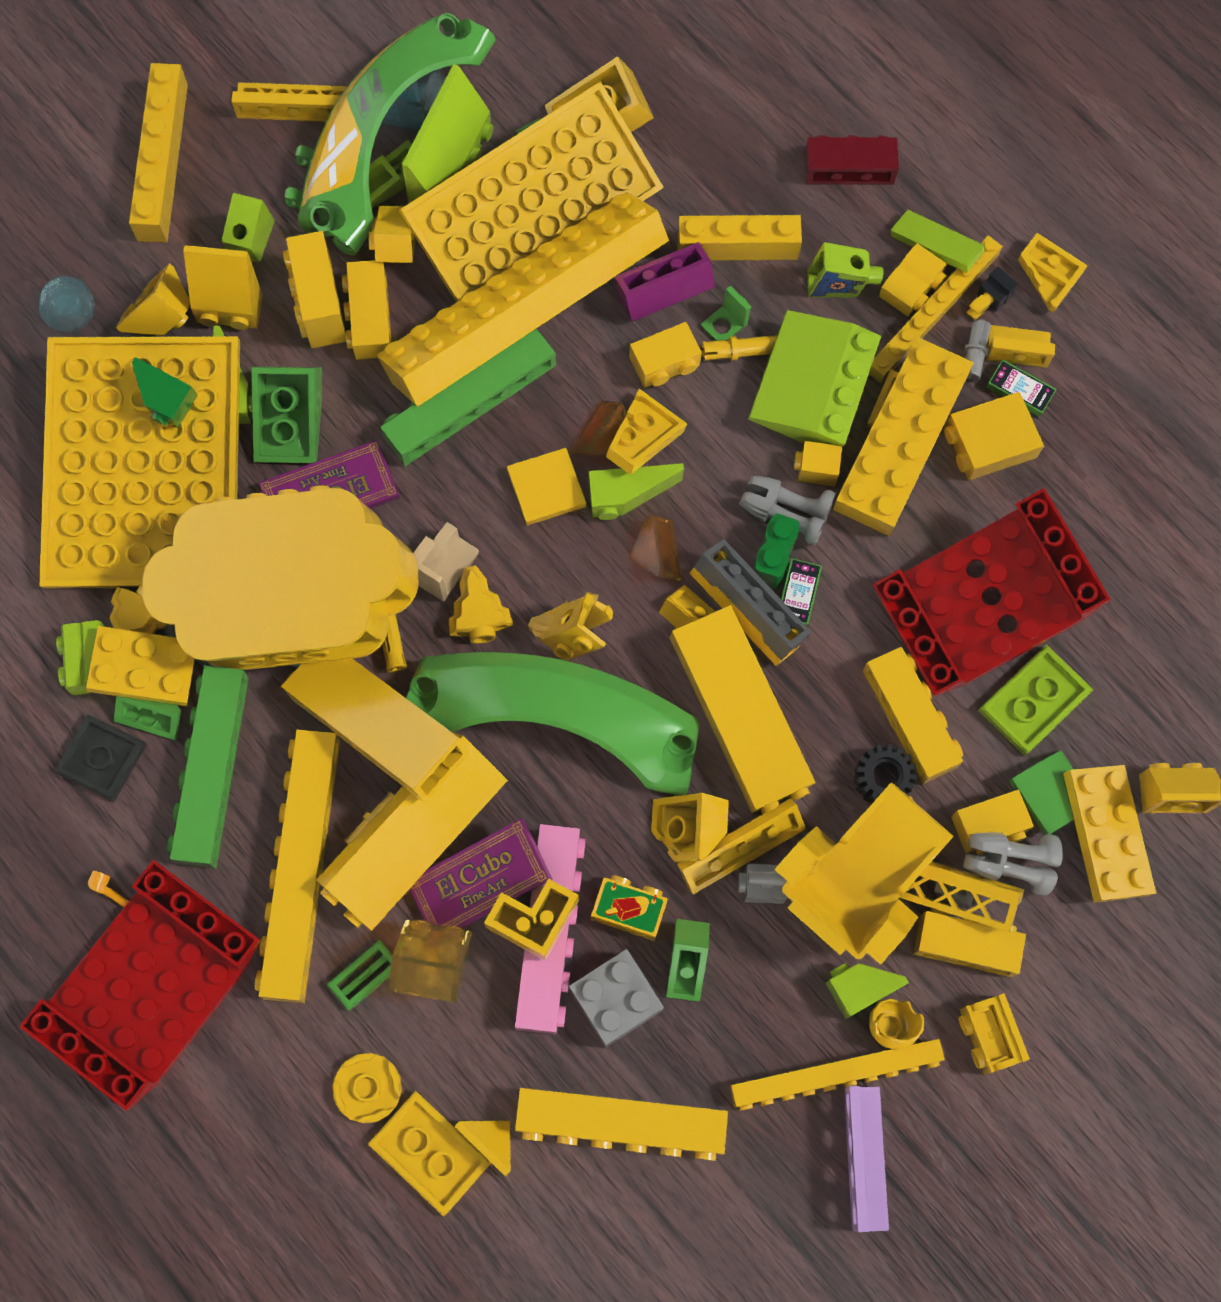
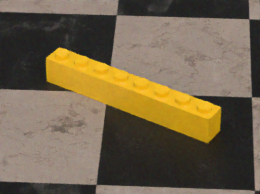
[255,730,340,1004]

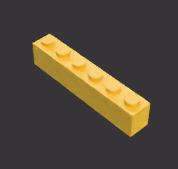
[129,63,188,243]
[515,1088,728,1161]

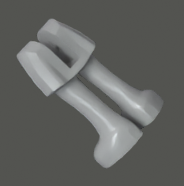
[739,475,836,546]
[963,832,1062,896]

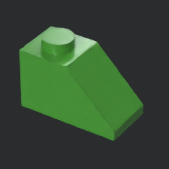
[666,919,710,1002]

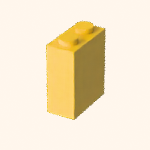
[944,391,1044,481]

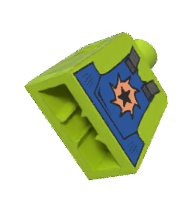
[807,242,883,298]

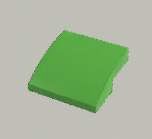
[1009,750,1074,835]

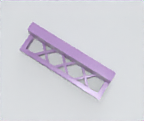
[844,1086,889,1232]

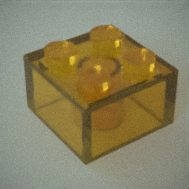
[388,920,473,1003]

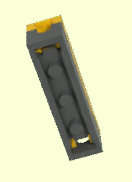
[690,539,811,666]

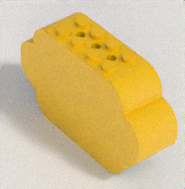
[142,485,419,670]

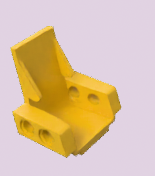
[774,782,953,965]

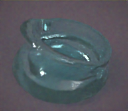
[39,275,95,332]

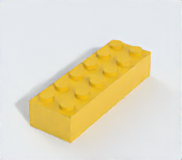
[833,337,974,537]

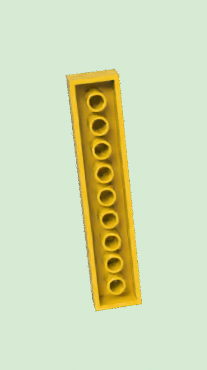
[377,192,669,407]

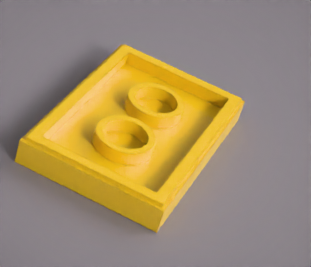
[368,1091,491,1217]

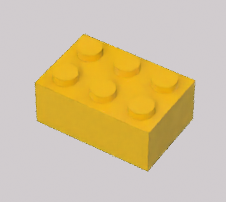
[283,231,346,349]

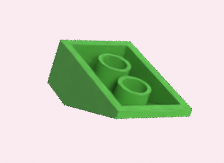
[251,366,322,463]

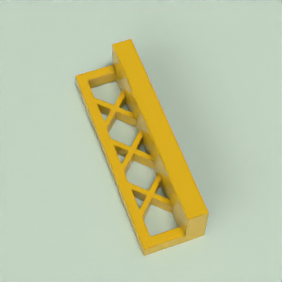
[231,82,347,122]
[899,861,1025,932]

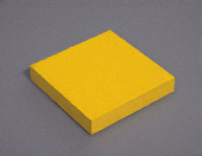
[507,448,586,526]

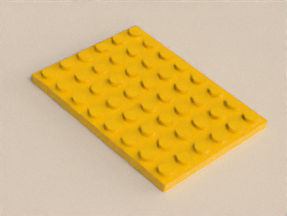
[39,336,240,589]

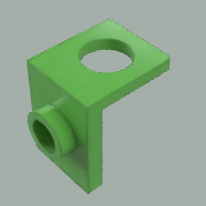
[701,286,751,341]

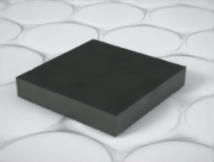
[54,714,147,802]

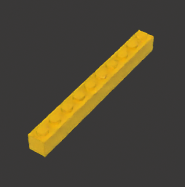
[869,235,1003,383]
[730,1039,945,1111]

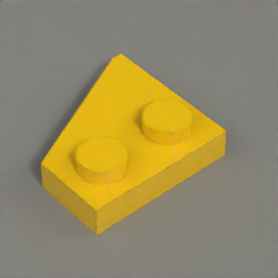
[1018,233,1088,313]

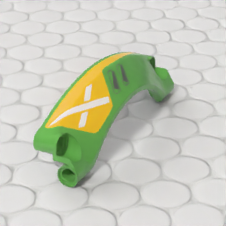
[298,13,496,256]

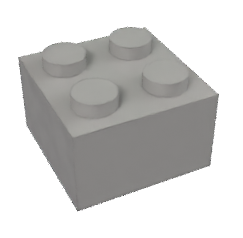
[569,949,664,1048]

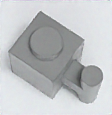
[738,864,787,904]

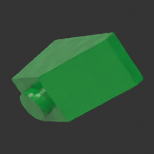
[132,357,197,427]

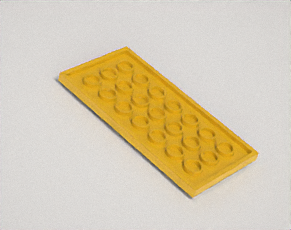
[399,81,664,303]

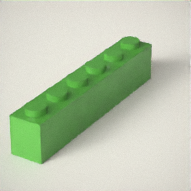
[380,329,556,467]
[167,665,249,869]

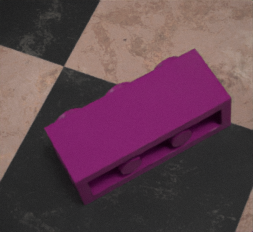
[615,242,715,322]

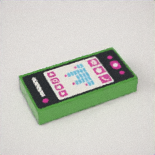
[986,360,1057,418]
[781,558,822,627]

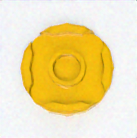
[332,1053,402,1124]

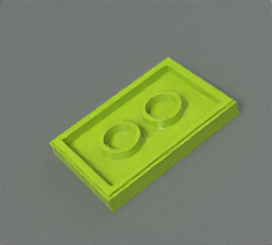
[978,645,1093,756]

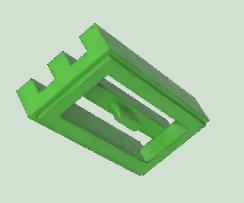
[327,940,402,1011]

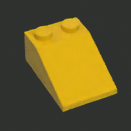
[544,56,654,132]
[183,245,263,330]

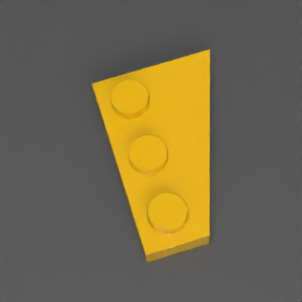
[606,389,687,475]

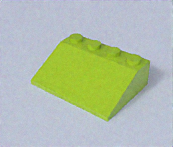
[402,64,494,203]
[748,310,881,447]

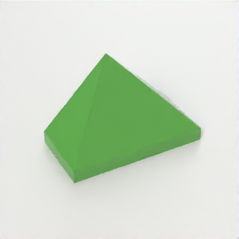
[114,696,181,740]

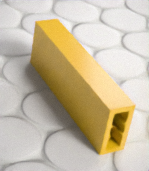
[669,605,816,814]
[281,659,470,803]
[316,732,508,931]

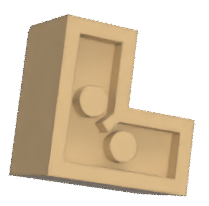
[414,522,479,602]

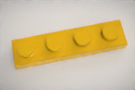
[677,798,806,895]

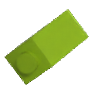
[825,963,909,1019]

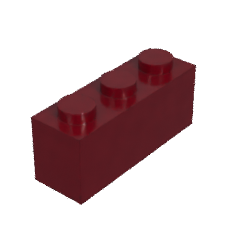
[804,135,899,185]

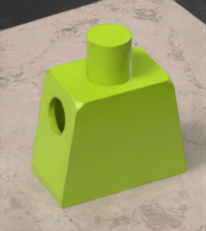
[222,193,275,262]

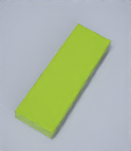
[891,210,984,273]

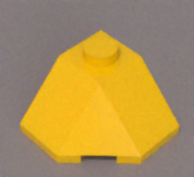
[116,263,190,335]
[651,793,729,863]

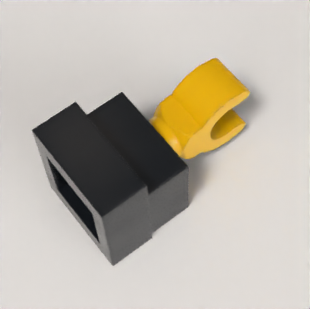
[966,266,1018,321]

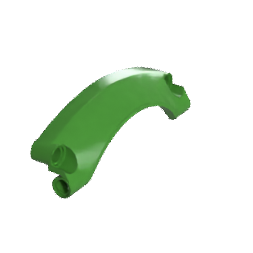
[406,652,700,796]

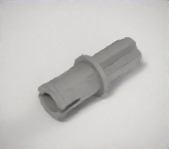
[964,319,991,381]

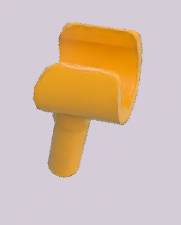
[88,871,129,907]

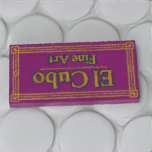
[259,440,400,509]
[410,819,553,941]

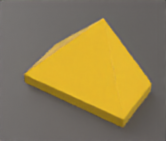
[454,1121,511,1176]

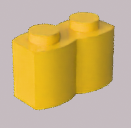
[879,243,947,317]

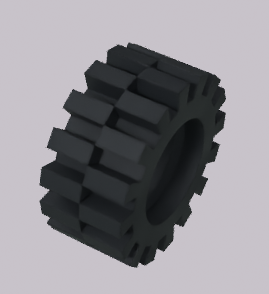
[854,744,917,802]

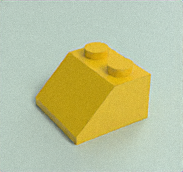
[1139,763,1221,813]

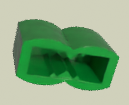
[753,513,799,589]

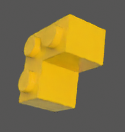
[484,878,579,961]

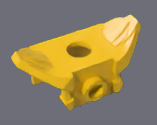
[528,592,613,661]

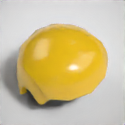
[869,998,924,1050]

